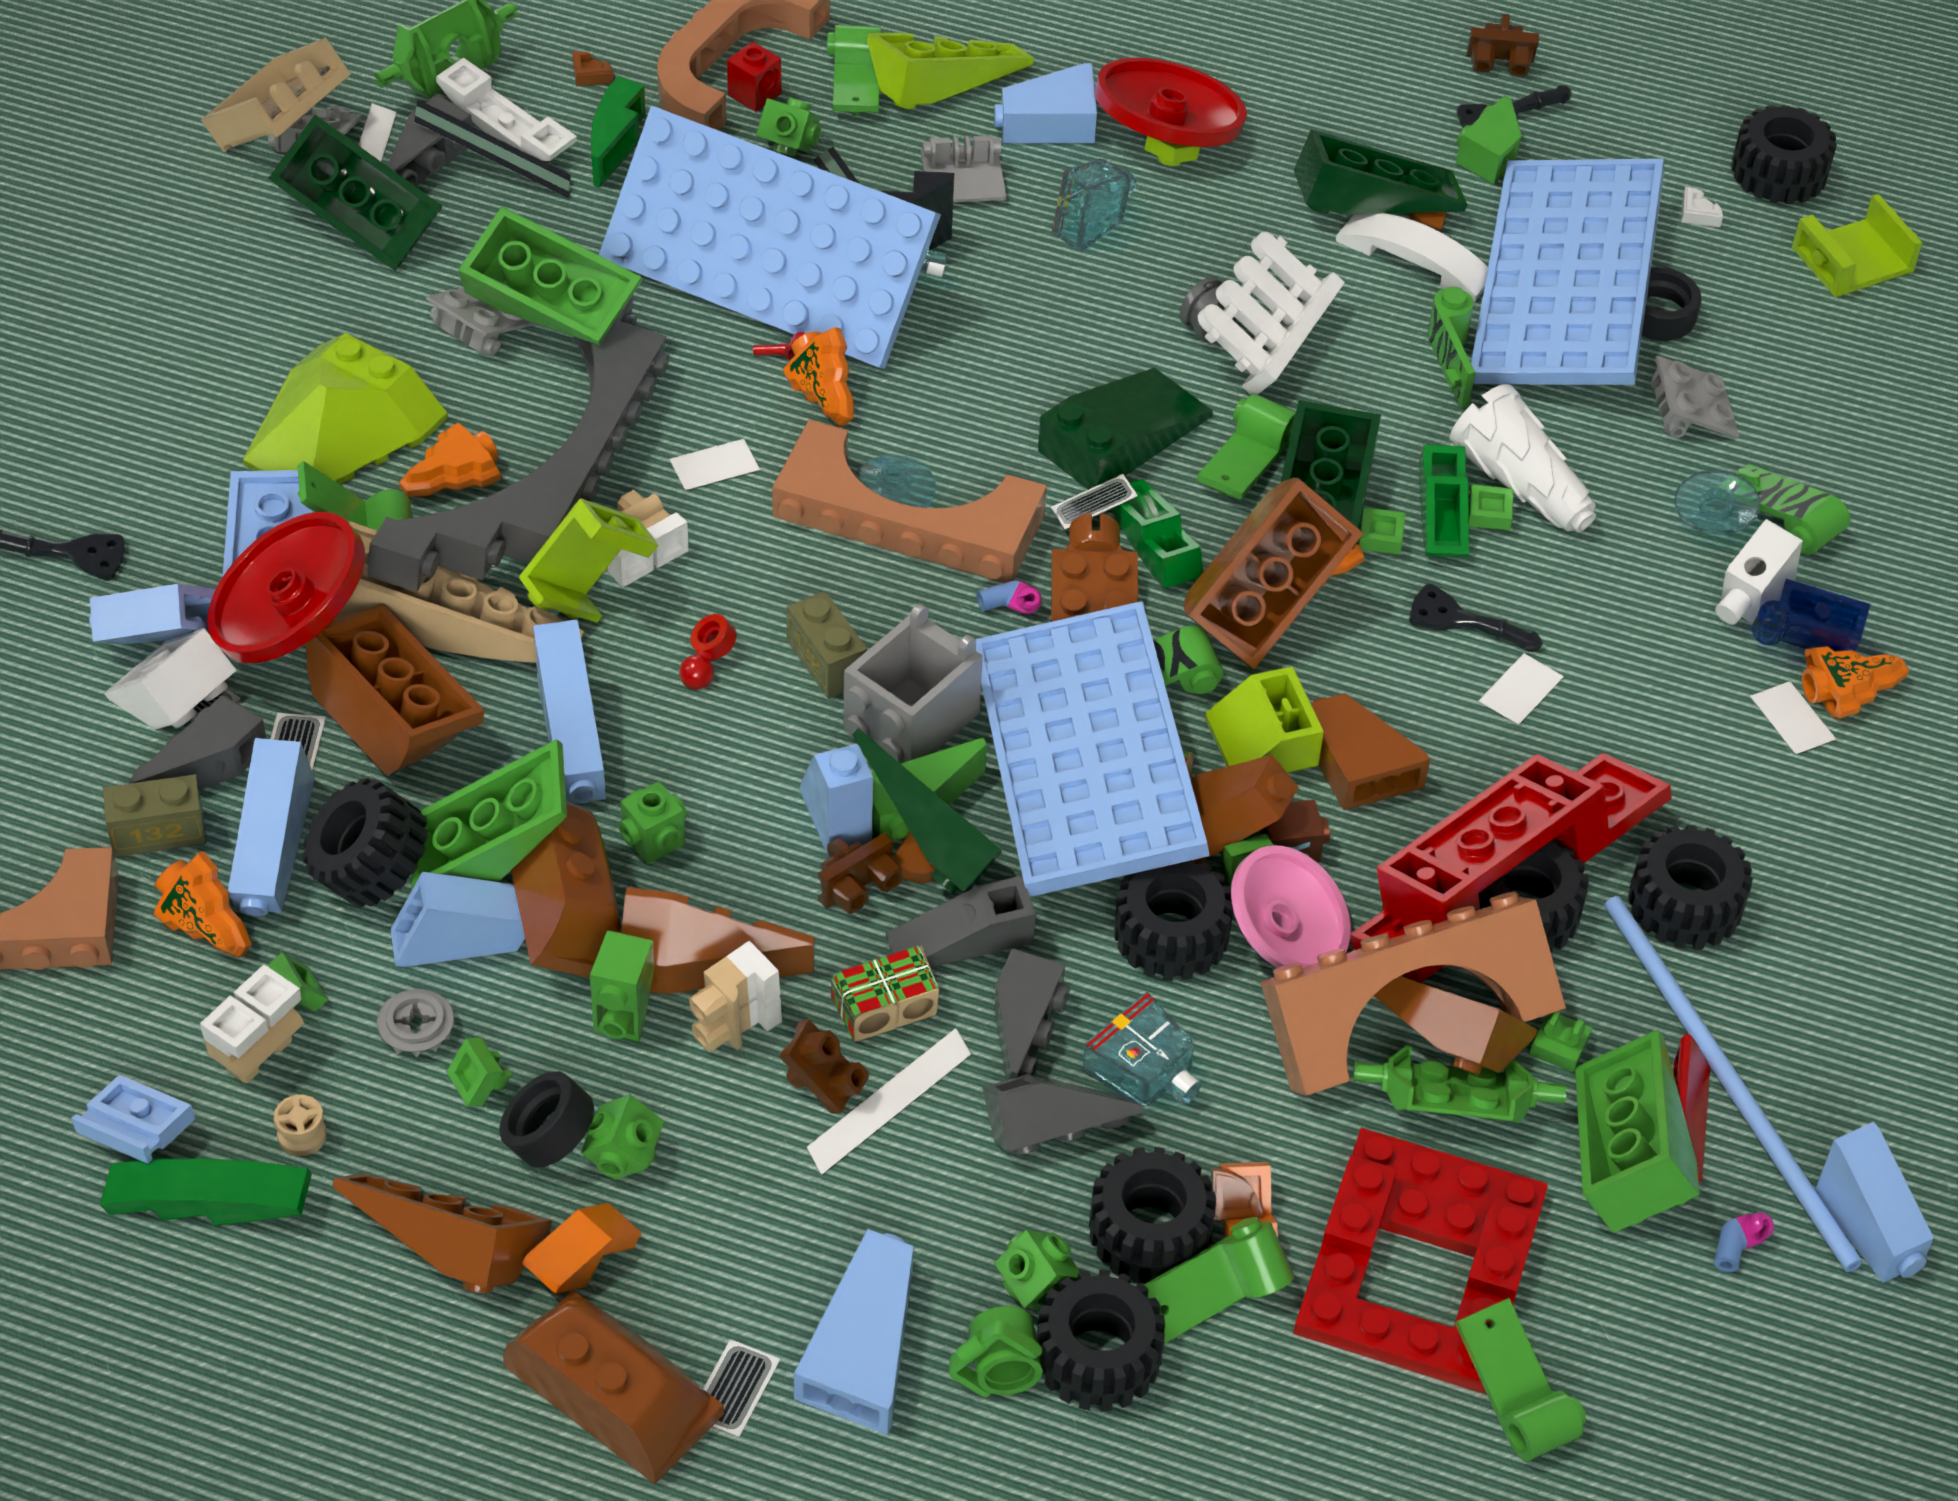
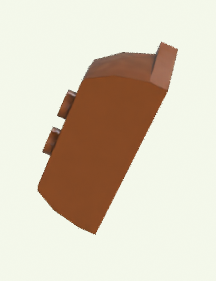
[1183,478,1364,669]
[306,604,485,776]
[511,801,621,978]
[503,1290,724,1485]

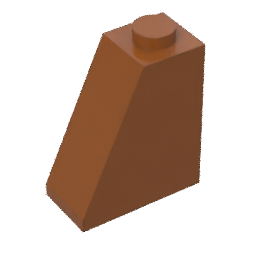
[1310,693,1430,811]
[1191,755,1299,864]

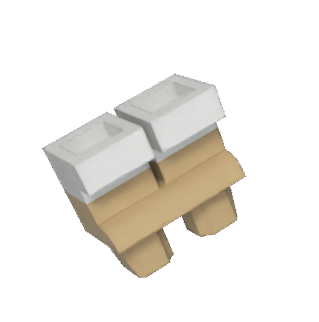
[606,490,688,588]
[689,941,782,1053]
[200,965,304,1083]

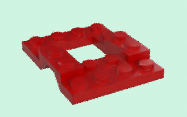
[1293,1127,1548,1394]

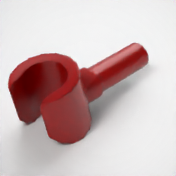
[753,332,805,361]

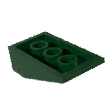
[268,114,443,271]
[1294,129,1468,215]
[1038,367,1213,490]
[1280,400,1381,549]
[852,728,1002,894]

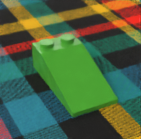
[458,206,642,345]
[411,739,567,889]
[1575,1029,1700,1233]

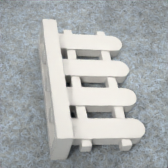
[1198,232,1345,395]

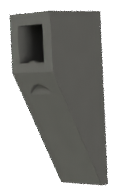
[387,95,472,187]
[129,695,267,790]
[886,876,1036,967]
[994,948,1070,1080]
[982,1074,1144,1154]

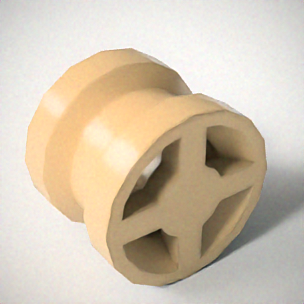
[274,1095,327,1157]

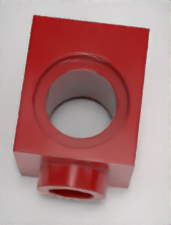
[727,42,782,112]

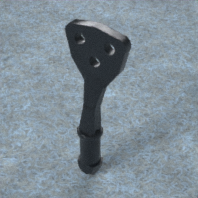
[1456,85,1572,128]
[0,529,124,581]
[1409,584,1542,652]

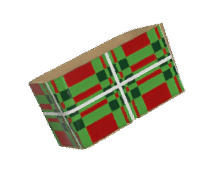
[831,945,939,1042]

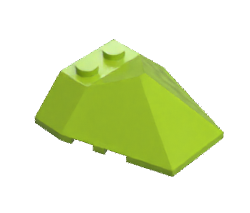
[243,333,448,484]

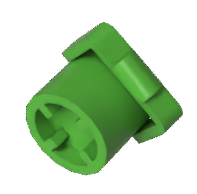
[949,1306,1043,1398]

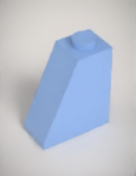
[994,63,1097,143]
[89,584,216,645]
[800,744,873,858]
[391,872,525,967]
[1815,1122,1934,1283]

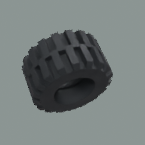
[1731,105,1837,204]
[302,778,428,907]
[1628,825,1753,949]
[1478,839,1589,953]
[1114,860,1233,981]
[1089,1147,1216,1282]
[1037,1270,1165,1412]

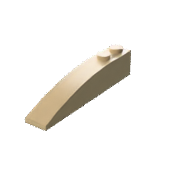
[334,521,584,663]

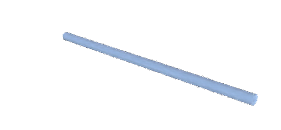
[1604,896,1863,1272]

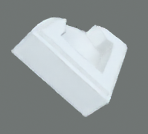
[1681,186,1723,227]

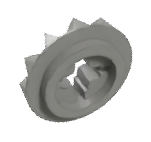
[377,989,455,1058]

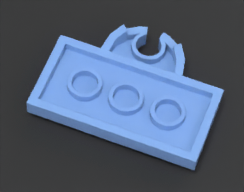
[222,470,314,577]

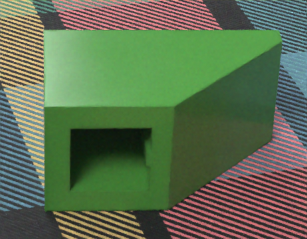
[1456,95,1522,184]
[590,930,655,1042]

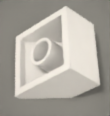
[104,628,236,730]

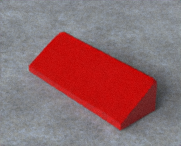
[1673,1034,1710,1182]

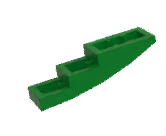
[99,1158,312,1226]

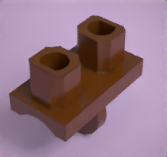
[1466,14,1539,76]
[818,833,902,915]
[779,1019,869,1114]

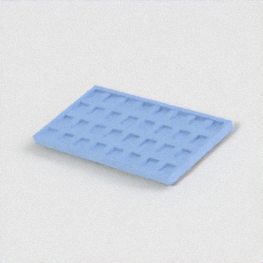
[599,105,941,369]
[1471,158,1664,385]
[976,601,1210,897]

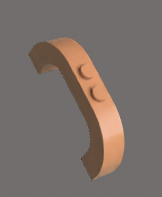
[657,0,830,131]

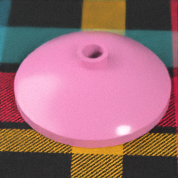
[1231,845,1351,968]

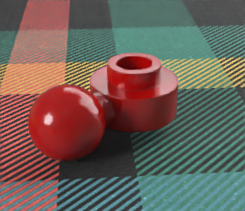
[679,614,737,690]

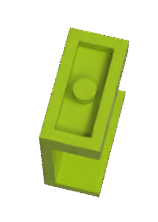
[1792,194,1923,297]
[519,498,659,623]

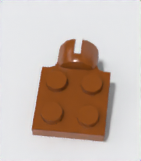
[1051,513,1138,622]

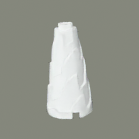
[1449,384,1596,532]

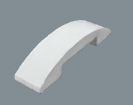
[436,57,577,161]
[1336,213,1488,302]

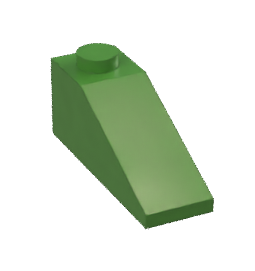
[871,737,987,840]

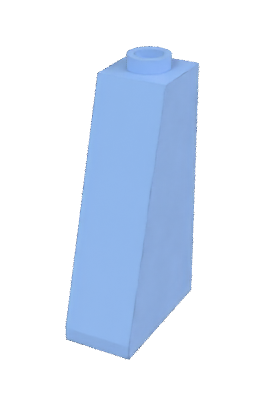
[533,620,606,804]
[228,738,315,917]
[794,1229,913,1435]

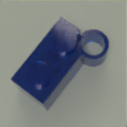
[1751,578,1871,652]

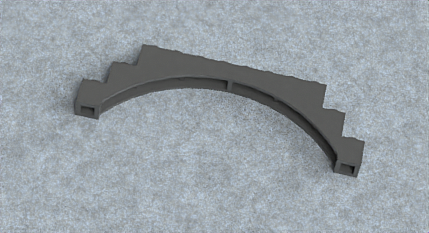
[368,297,670,592]

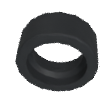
[1642,267,1702,341]
[499,1071,595,1167]

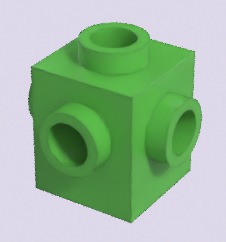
[756,97,822,157]
[618,781,687,865]
[580,1094,665,1180]
[994,1230,1080,1311]

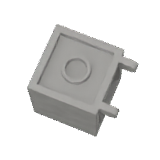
[843,603,983,764]

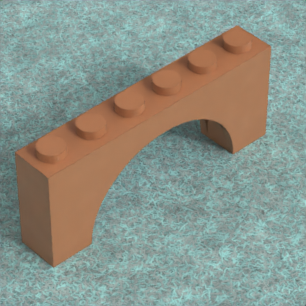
[772,419,1047,582]
[0,847,119,970]
[1260,892,1566,1096]

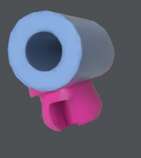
[976,580,1042,614]
[1714,1212,1774,1272]

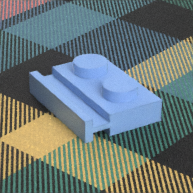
[71,1075,195,1164]

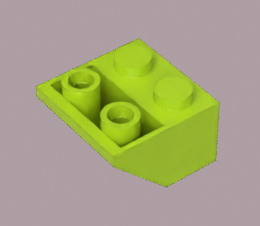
[1205,666,1324,773]

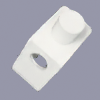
[1715,519,1803,625]

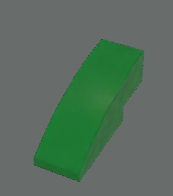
[590,75,646,187]
[1419,445,1469,558]
[1111,479,1203,588]

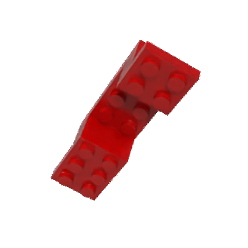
[1350,753,1672,983]

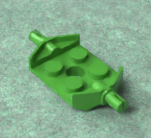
[373,0,519,99]
[1353,1045,1567,1123]

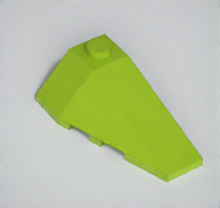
[867,32,1034,109]

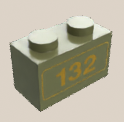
[787,591,867,699]
[103,774,207,857]

